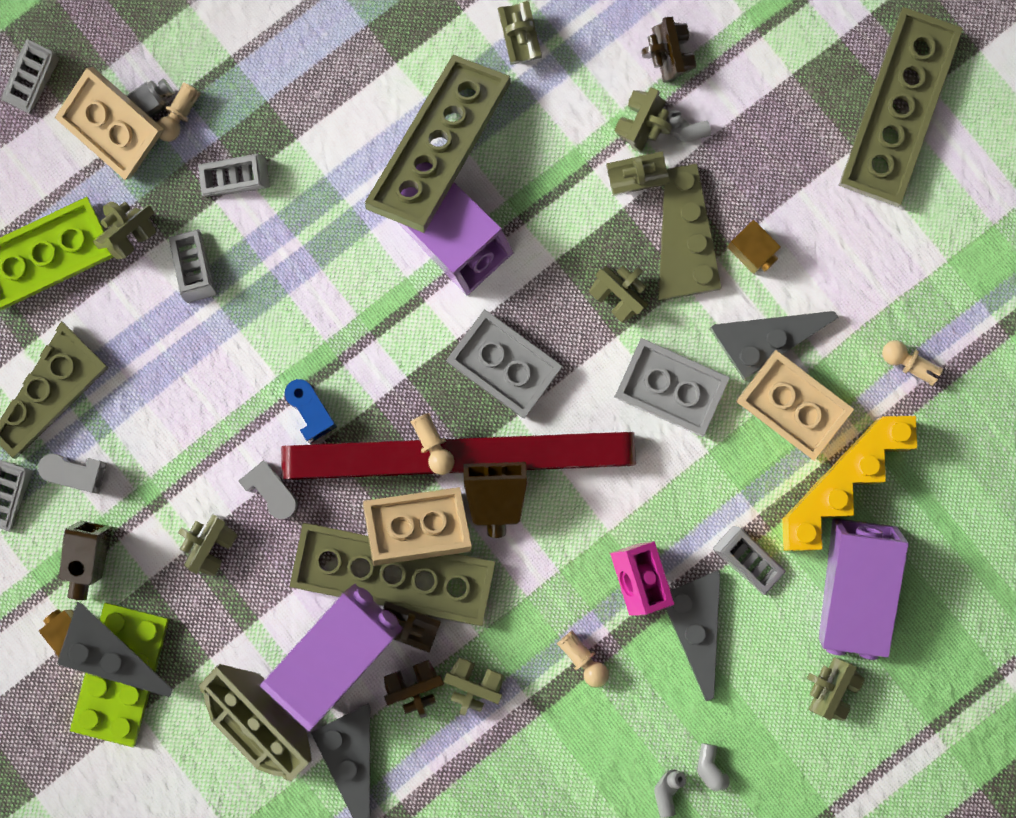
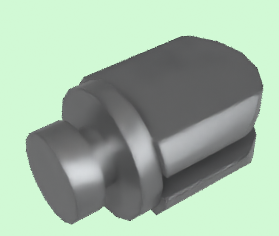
[127,78,174,117]

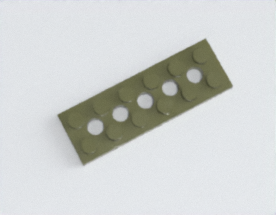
[838,7,963,207]
[364,54,511,233]
[289,523,495,626]

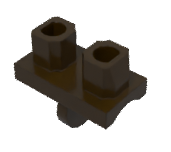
[641,16,696,83]
[383,601,441,653]
[384,660,444,719]

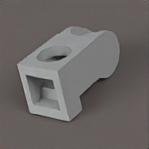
[38,454,107,494]
[238,460,298,520]

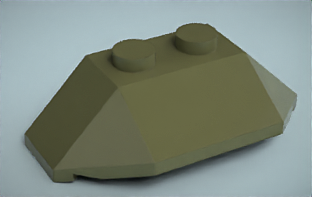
[199,664,312,782]

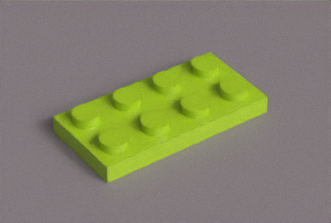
[0,197,114,311]
[69,603,170,747]

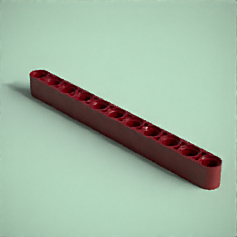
[281,432,636,480]

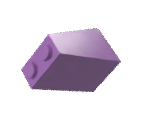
[397,162,513,296]
[819,518,908,660]
[260,583,403,731]

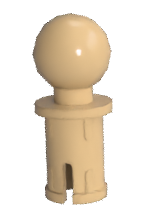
[156,83,201,142]
[882,340,943,386]
[411,413,454,475]
[556,630,609,688]

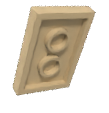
[54,67,164,180]
[736,350,854,461]
[363,487,472,566]

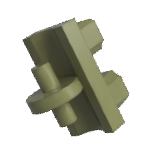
[498,1,542,65]
[615,87,672,153]
[606,151,670,196]
[93,201,156,259]
[589,265,649,323]
[178,514,237,576]
[443,657,504,716]
[806,657,865,721]

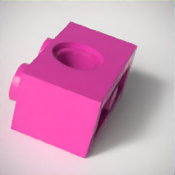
[610,541,674,616]

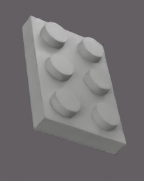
[446,309,563,419]
[614,338,730,437]

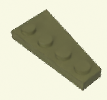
[657,164,722,302]
[0,321,109,459]

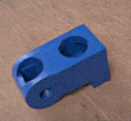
[285,379,337,444]

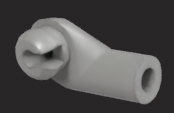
[666,111,711,142]
[697,743,730,791]
[654,769,686,818]

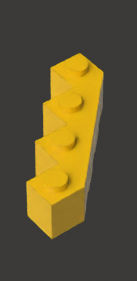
[782,416,917,551]

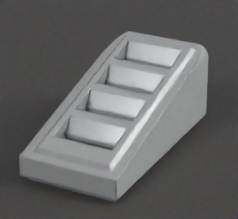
[1,39,60,114]
[198,154,270,197]
[168,229,216,303]
[0,460,33,532]
[713,526,786,595]

